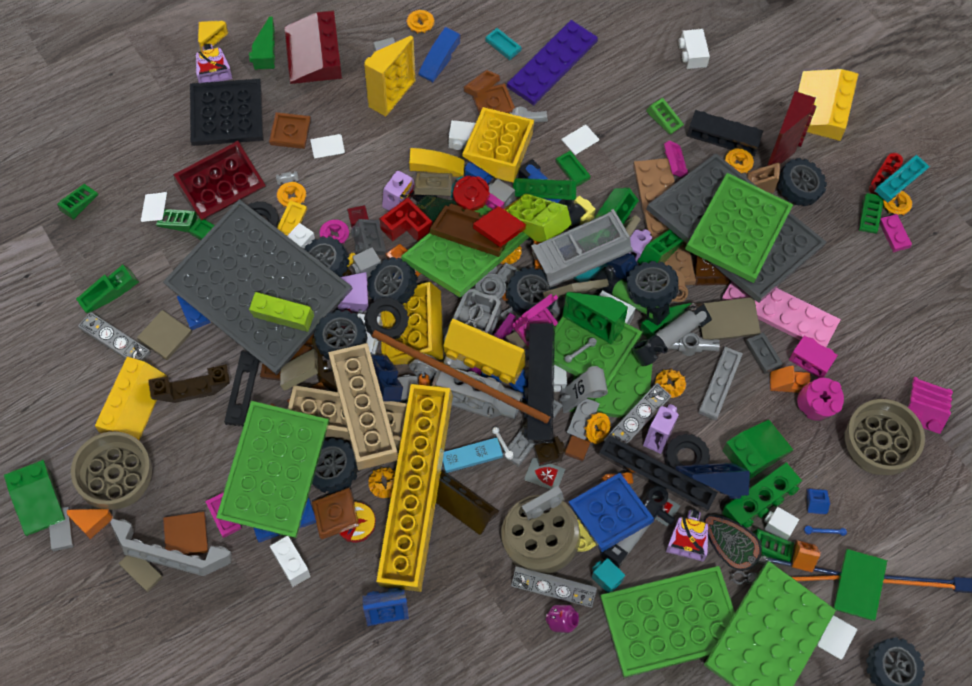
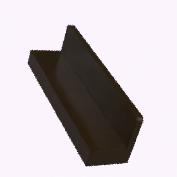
[436,469,499,535]

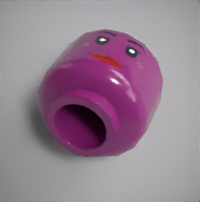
[546,605,579,633]

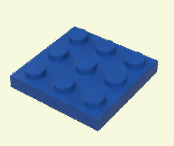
[569,473,654,552]

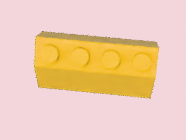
[443,319,525,384]
[95,357,167,440]

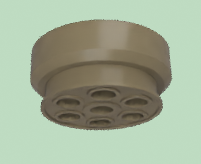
[845,399,925,475]
[71,431,152,510]
[501,495,580,574]

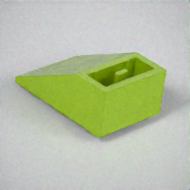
[506,194,572,243]

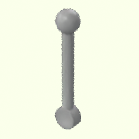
[564,338,597,363]

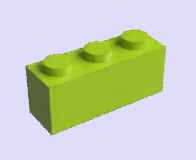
[249,292,314,332]

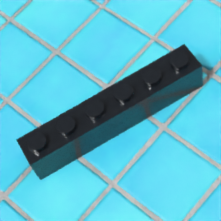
[524,323,555,444]
[599,435,718,512]

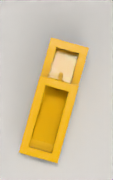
[409,148,465,177]

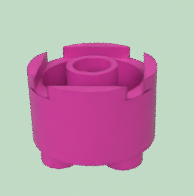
[797,378,844,421]

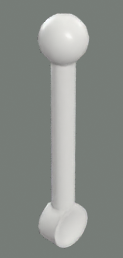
[492,427,514,460]

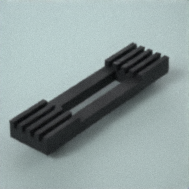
[224,351,260,427]

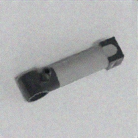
[632,303,712,366]
[601,486,675,568]

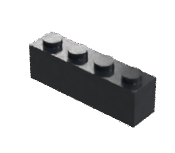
[687,110,764,157]

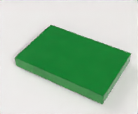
[833,549,888,621]

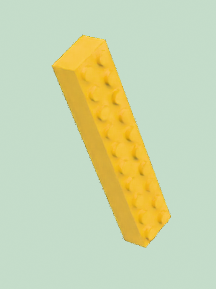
[376,384,453,592]

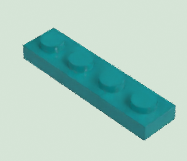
[875,155,930,203]

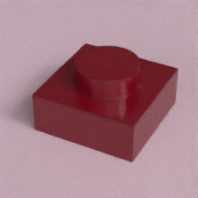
[347,205,369,228]

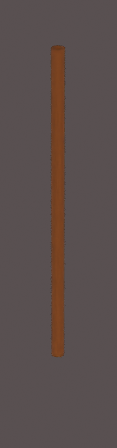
[372,330,550,424]

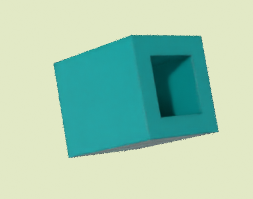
[592,558,626,593]

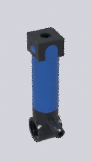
[518,159,586,229]

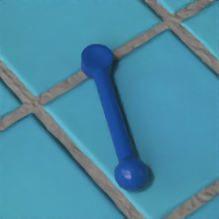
[804,526,847,536]

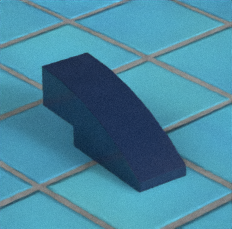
[371,355,403,401]

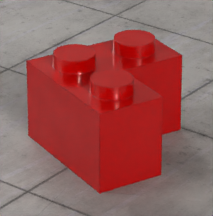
[380,198,432,242]

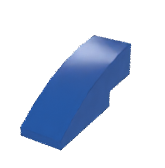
[418,27,460,82]

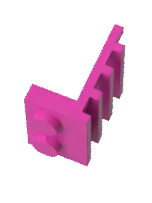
[512,294,558,346]
[908,377,953,434]

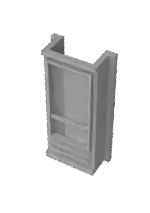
[531,209,633,288]

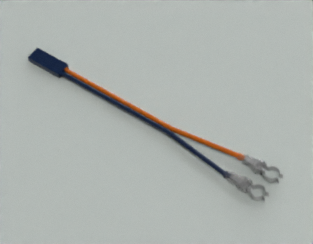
[730,555,972,593]

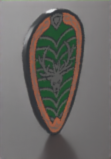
[704,515,762,571]

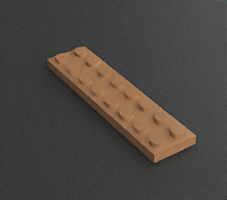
[633,158,696,285]

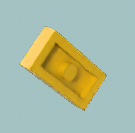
[277,200,307,236]

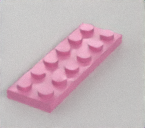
[721,281,841,347]

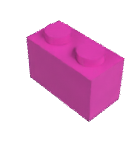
[789,335,838,378]

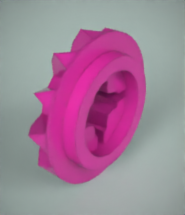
[320,220,349,244]

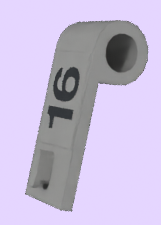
[560,366,608,413]

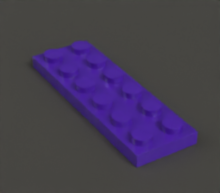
[507,20,598,106]

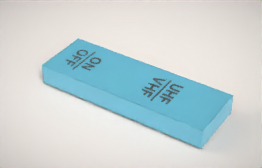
[442,438,503,473]

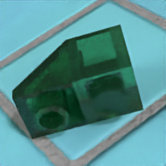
[415,195,457,225]

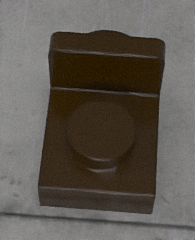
[533,436,565,466]

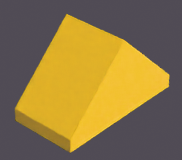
[198,21,228,51]

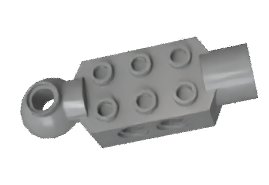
[443,274,506,372]
[409,354,523,419]

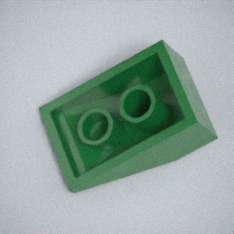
[563,292,628,345]
[722,420,793,480]
[4,460,65,536]

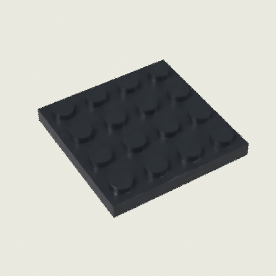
[190,78,263,146]

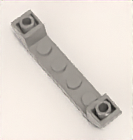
[110,519,232,576]

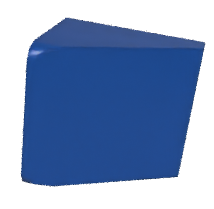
[807,489,830,514]

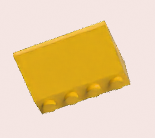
[364,36,416,117]
[798,69,859,141]
[462,107,534,183]
[381,282,443,365]

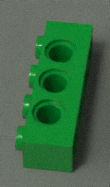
[722,462,802,528]

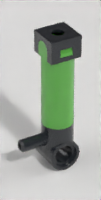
[590,265,670,326]

